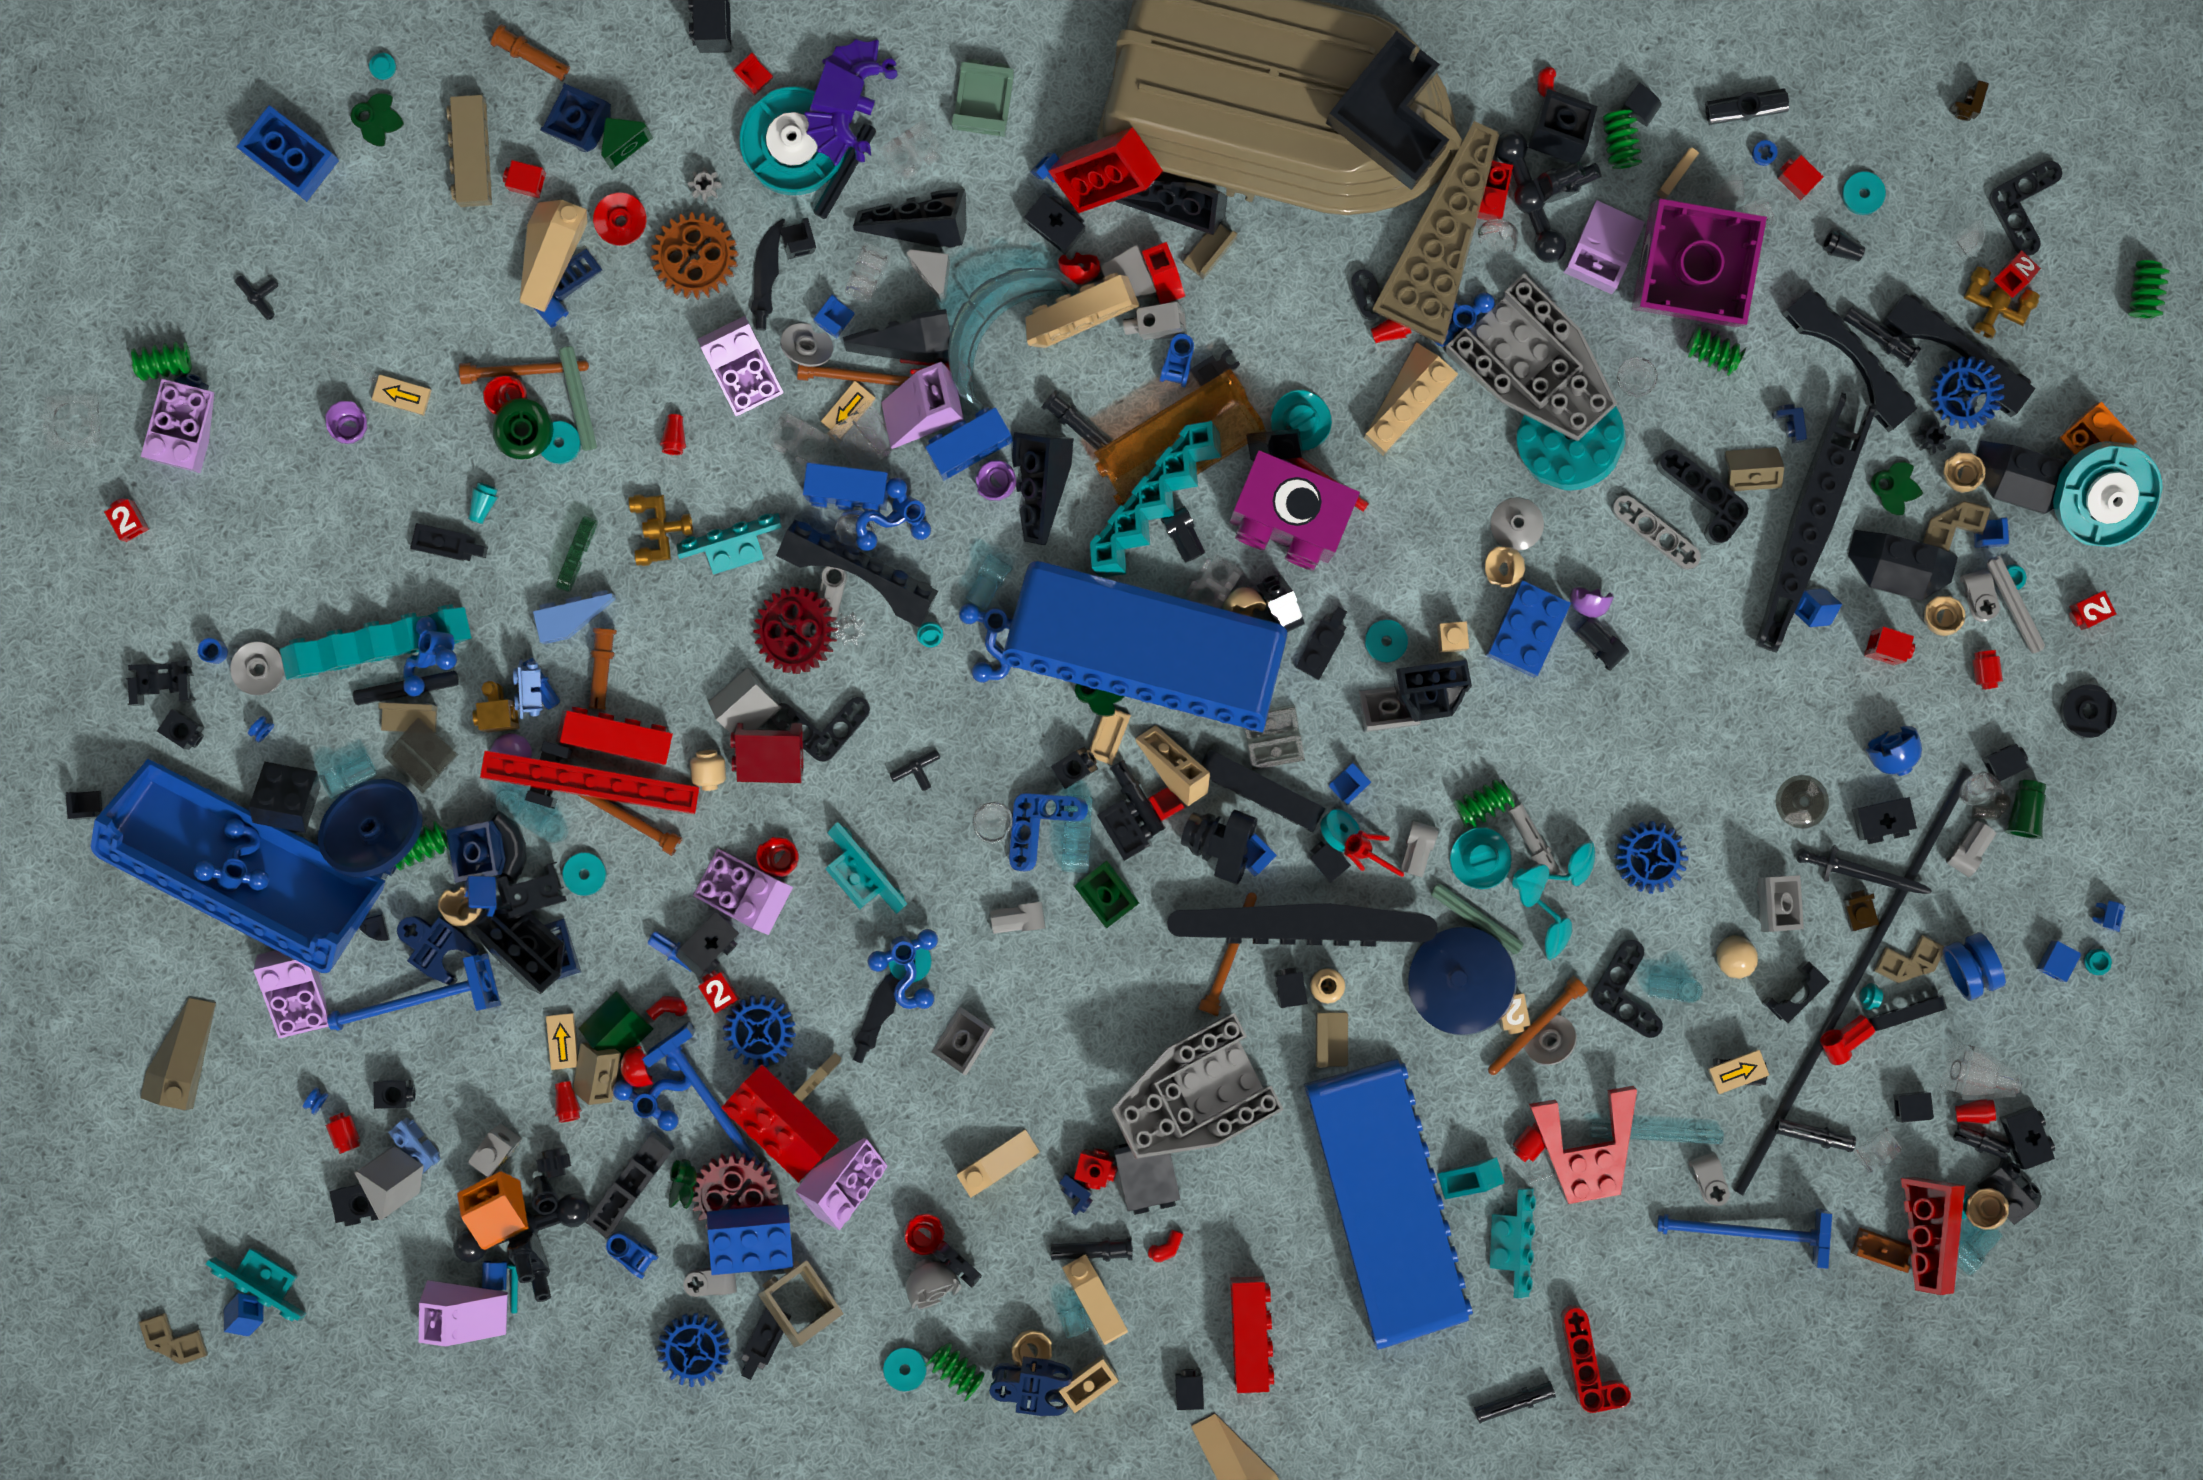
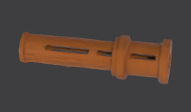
[490,24,570,82]
[588,628,617,710]

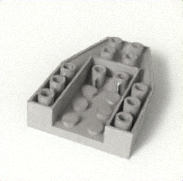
[1446,274,1617,441]
[1111,1013,1283,1159]

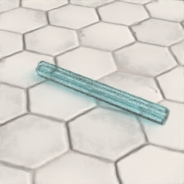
[1589,1122,1724,1144]

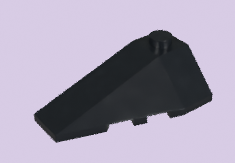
[1115,181,1228,235]
[853,189,967,248]
[1012,432,1074,545]

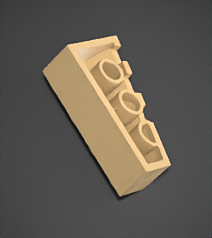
[1026,273,1139,348]
[1364,342,1458,456]

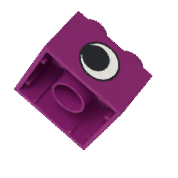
[1631,199,1767,327]
[1230,451,1360,571]

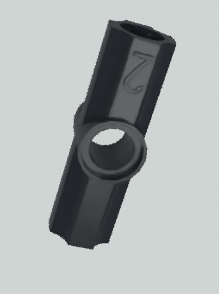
[1705,88,1789,125]

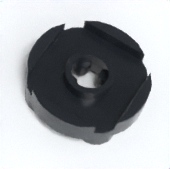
[2060,684,2117,738]
[932,1240,982,1288]

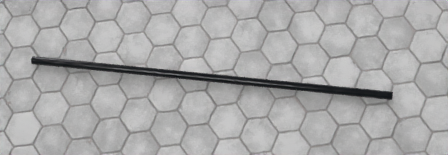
[1734,768,1973,1196]

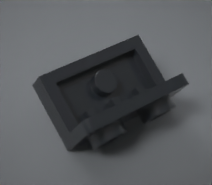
[1097,798,1153,861]
[1977,1158,2042,1225]

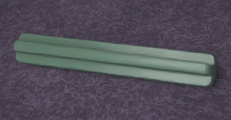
[559,346,597,451]
[1431,883,1524,954]

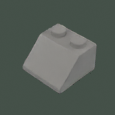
[1757,875,1804,932]

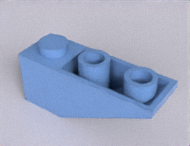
[533,590,616,644]

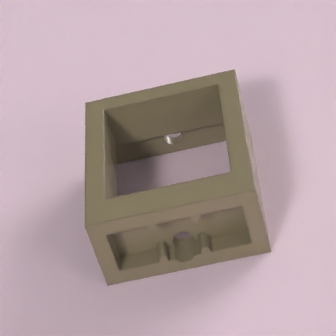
[758,1260,844,1348]

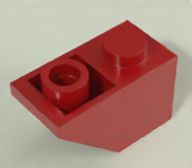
[1477,161,1513,223]
[1141,242,1185,304]

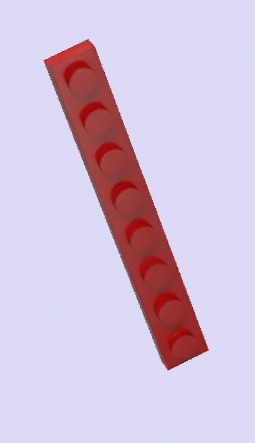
[480,751,700,815]

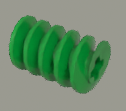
[1602,110,1643,169]
[2128,260,2170,319]
[1686,324,1747,376]
[131,341,192,381]
[1454,779,1515,828]
[396,821,449,871]
[924,1342,985,1402]

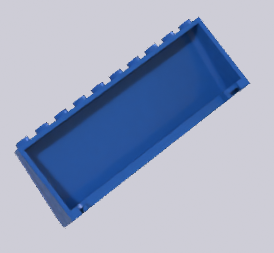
[1001,561,1288,733]
[91,759,385,973]
[1304,1059,1473,1350]

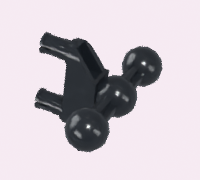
[1495,130,1602,263]
[453,1193,590,1302]

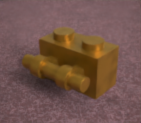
[472,681,520,733]

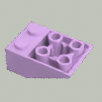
[1563,200,1645,294]
[698,316,783,416]
[881,362,964,449]
[141,379,214,473]
[693,848,793,935]
[254,950,329,1038]
[795,1138,887,1230]
[419,1280,508,1347]

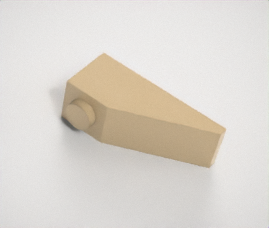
[1136,725,1210,806]
[956,1129,1040,1198]
[1062,1254,1128,1345]

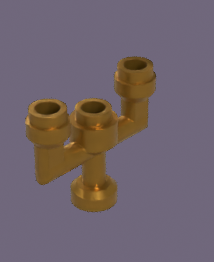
[1964,266,2040,339]
[628,494,693,566]

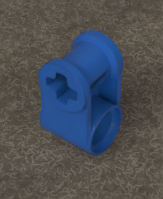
[1160,334,1194,388]
[606,1231,659,1279]

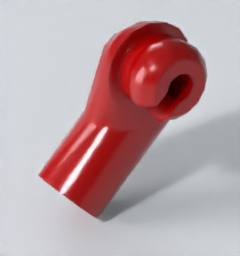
[1537,66,1557,97]
[646,996,688,1020]
[1147,1229,1184,1263]

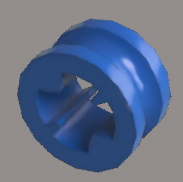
[1752,140,1778,166]
[248,716,274,743]
[303,1087,328,1115]

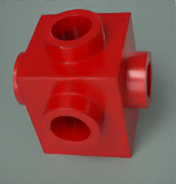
[1074,1148,1118,1190]

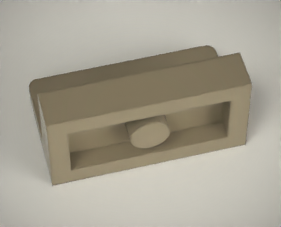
[1183,224,1238,280]
[1725,448,1784,491]
[378,703,437,733]
[1316,1013,1348,1068]
[573,1043,621,1105]

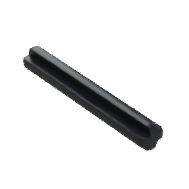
[813,123,876,219]
[353,670,459,706]

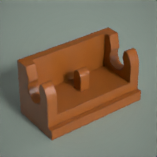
[1851,1227,1913,1273]

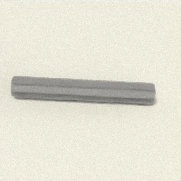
[1987,556,2045,653]

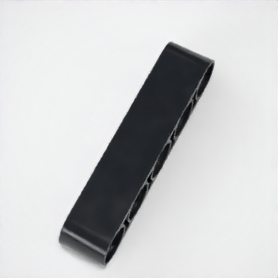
[1201,749,1325,833]

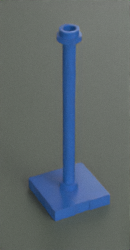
[327,953,501,1031]
[642,1021,769,1172]
[1657,1209,1832,1269]

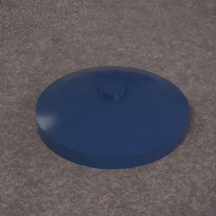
[318,779,423,878]
[1408,927,1517,1036]

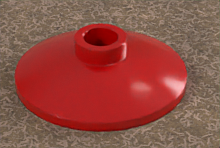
[593,193,647,246]

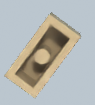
[1059,1354,1119,1413]

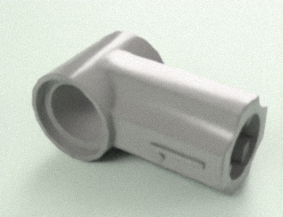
[818,566,848,618]
[1400,820,1439,877]
[1946,820,1997,878]
[990,902,1046,934]

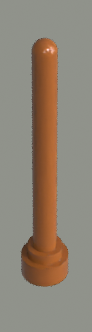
[459,360,589,385]
[797,364,910,386]
[578,795,683,856]
[1198,892,1257,1017]
[1488,975,1588,1075]

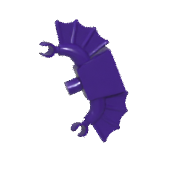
[804,39,898,166]

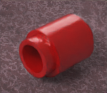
[1972,650,2003,690]
[325,1112,360,1154]
[1512,1122,1546,1163]

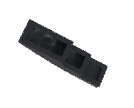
[585,1132,675,1239]

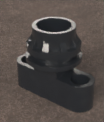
[1181,809,1258,885]

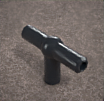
[235,276,278,320]
[889,749,940,791]

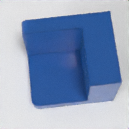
[813,294,854,339]
[1974,517,2009,548]
[1795,588,1842,627]
[1329,763,1371,805]
[1244,834,1277,877]
[464,876,496,917]
[2037,941,2081,982]
[224,1293,264,1336]

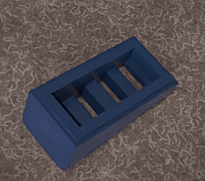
[554,249,602,302]
[544,918,581,980]

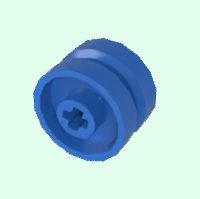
[1943,932,2006,1001]

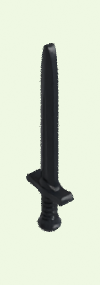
[1796,845,1932,894]

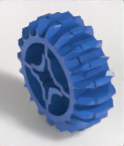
[1930,356,2004,429]
[1614,821,1688,894]
[723,995,796,1068]
[657,1312,731,1387]

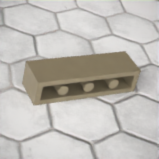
[446,95,492,207]

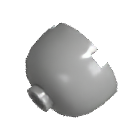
[906,1259,961,1309]

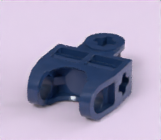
[397,916,479,985]
[989,1356,1073,1416]

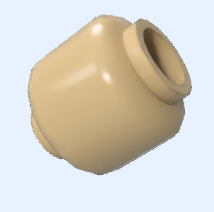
[690,750,726,791]
[1309,968,1345,1004]

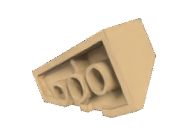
[520,200,587,312]
[1191,1414,1279,1480]

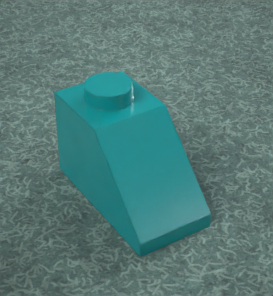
[1437,1157,1505,1200]

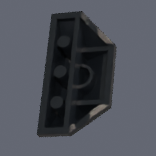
[1976,441,2068,514]
[1848,530,1958,601]
[1392,659,1472,722]
[468,909,565,994]

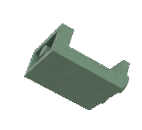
[952,59,1014,137]

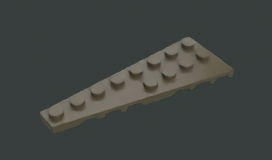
[1373,121,1499,345]

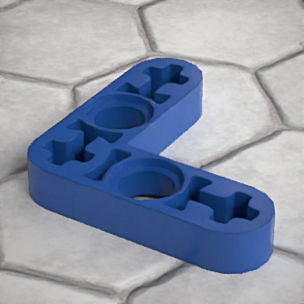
[1009,793,1088,872]

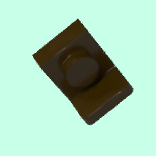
[1949,80,1989,121]
[1843,890,1879,931]

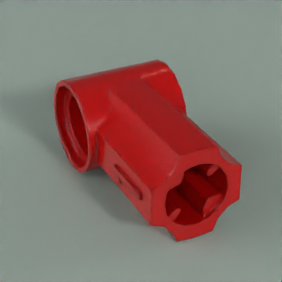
[1820,1014,1875,1065]

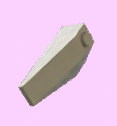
[140,998,216,1110]

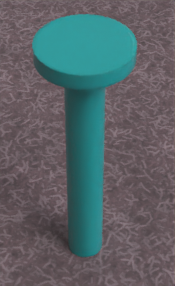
[507,1264,518,1314]

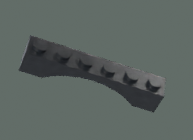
[1782,289,1917,433]
[1882,294,2036,417]
[776,520,938,628]

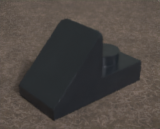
[1246,429,1303,461]

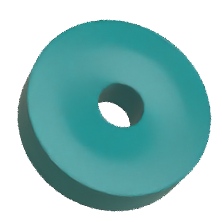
[1842,172,1886,215]
[541,421,581,465]
[1365,620,1408,663]
[1320,809,1360,852]
[563,853,607,896]
[889,940,932,983]
[883,1347,927,1391]

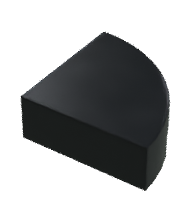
[359,914,390,941]

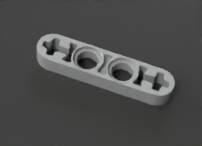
[1612,496,1701,570]

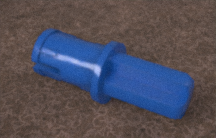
[523,658,560,710]
[648,931,691,972]

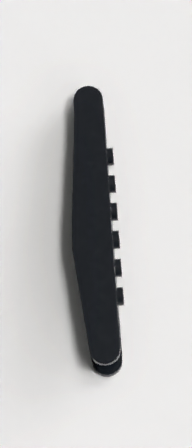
[1755,392,1876,653]
[1167,903,1438,947]

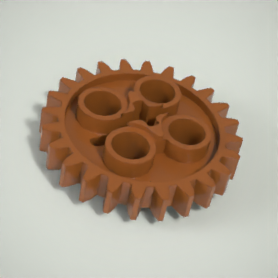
[651,212,739,300]

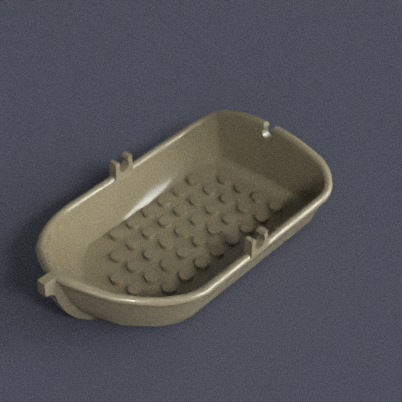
[1097,0,1463,215]

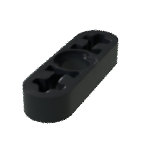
[1868,995,1947,1031]

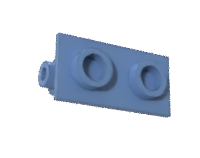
[513,660,543,719]
[388,1117,441,1174]

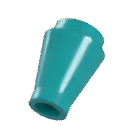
[468,482,498,524]

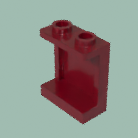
[730,723,804,783]

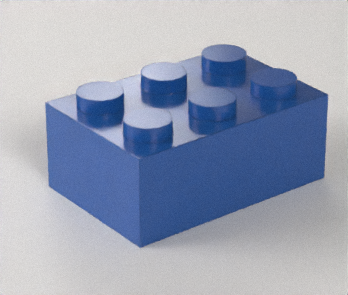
[236,105,339,202]
[925,407,1013,481]
[803,463,890,512]
[1486,580,1571,678]
[707,1204,793,1275]

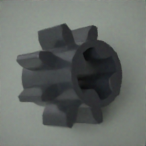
[1915,421,1951,455]
[536,1148,571,1178]

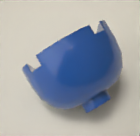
[1866,726,1922,776]

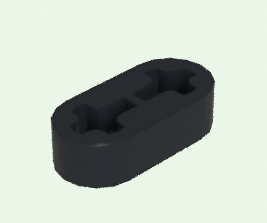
[1351,269,1380,320]

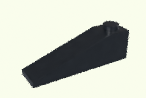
[843,309,955,364]

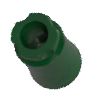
[2004,779,2046,839]

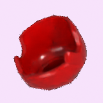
[1057,252,1101,285]
[483,376,527,414]
[756,837,799,878]
[621,1046,653,1087]
[904,1213,945,1255]

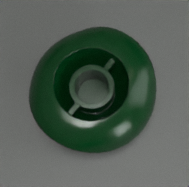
[492,398,554,460]

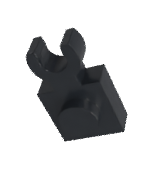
[1190,349,1240,393]

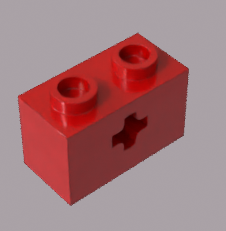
[1864,626,1915,666]

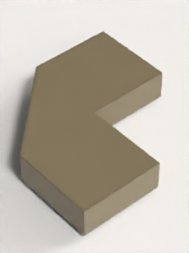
[1923,501,1991,552]
[1874,935,1945,983]
[793,1052,842,1102]
[139,1313,208,1364]

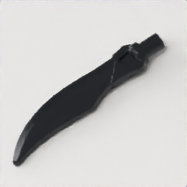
[750,219,785,331]
[852,961,915,1063]

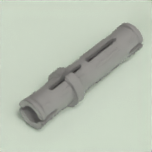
[1507,803,1562,881]

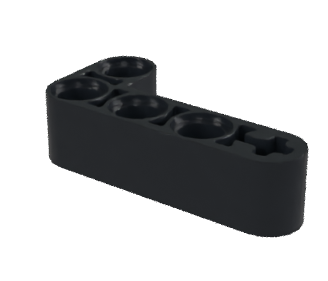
[1656,449,1749,545]

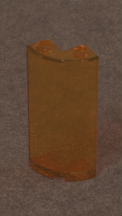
[1094,369,1266,507]

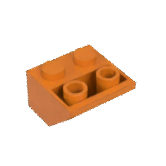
[2059,402,2137,455]
[457,1171,528,1250]

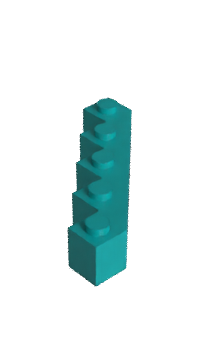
[1090,421,1222,578]
[280,604,472,680]

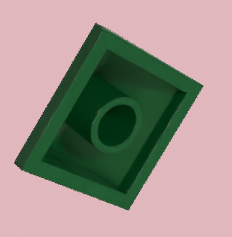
[601,118,653,170]
[1074,861,1140,929]
[578,991,654,1063]

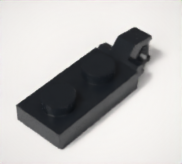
[410,523,488,561]
[1295,607,1347,681]
[741,1306,791,1380]

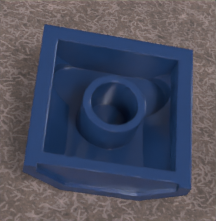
[540,83,611,152]
[446,821,505,883]

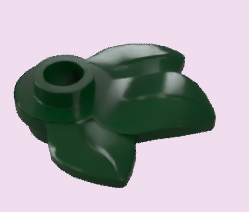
[350,93,404,147]
[1870,462,1923,516]
[1075,684,1125,717]
[669,1159,697,1209]

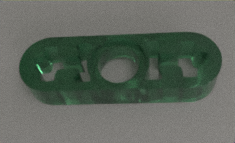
[556,516,598,592]

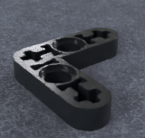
[1989,161,2062,257]
[771,697,870,762]
[1591,940,1663,1038]

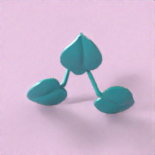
[1512,840,1595,961]

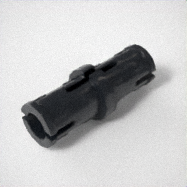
[1953,1124,2011,1160]

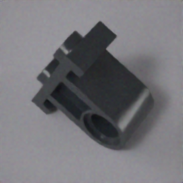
[1257,574,1305,632]

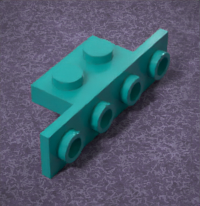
[677,513,782,575]
[825,822,908,914]
[1490,1188,1536,1299]
[205,1248,307,1321]

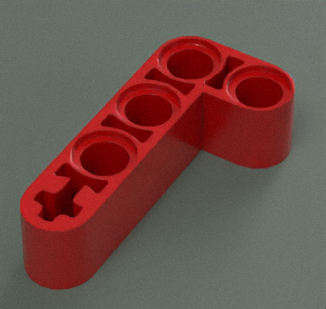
[1561,1305,1631,1413]

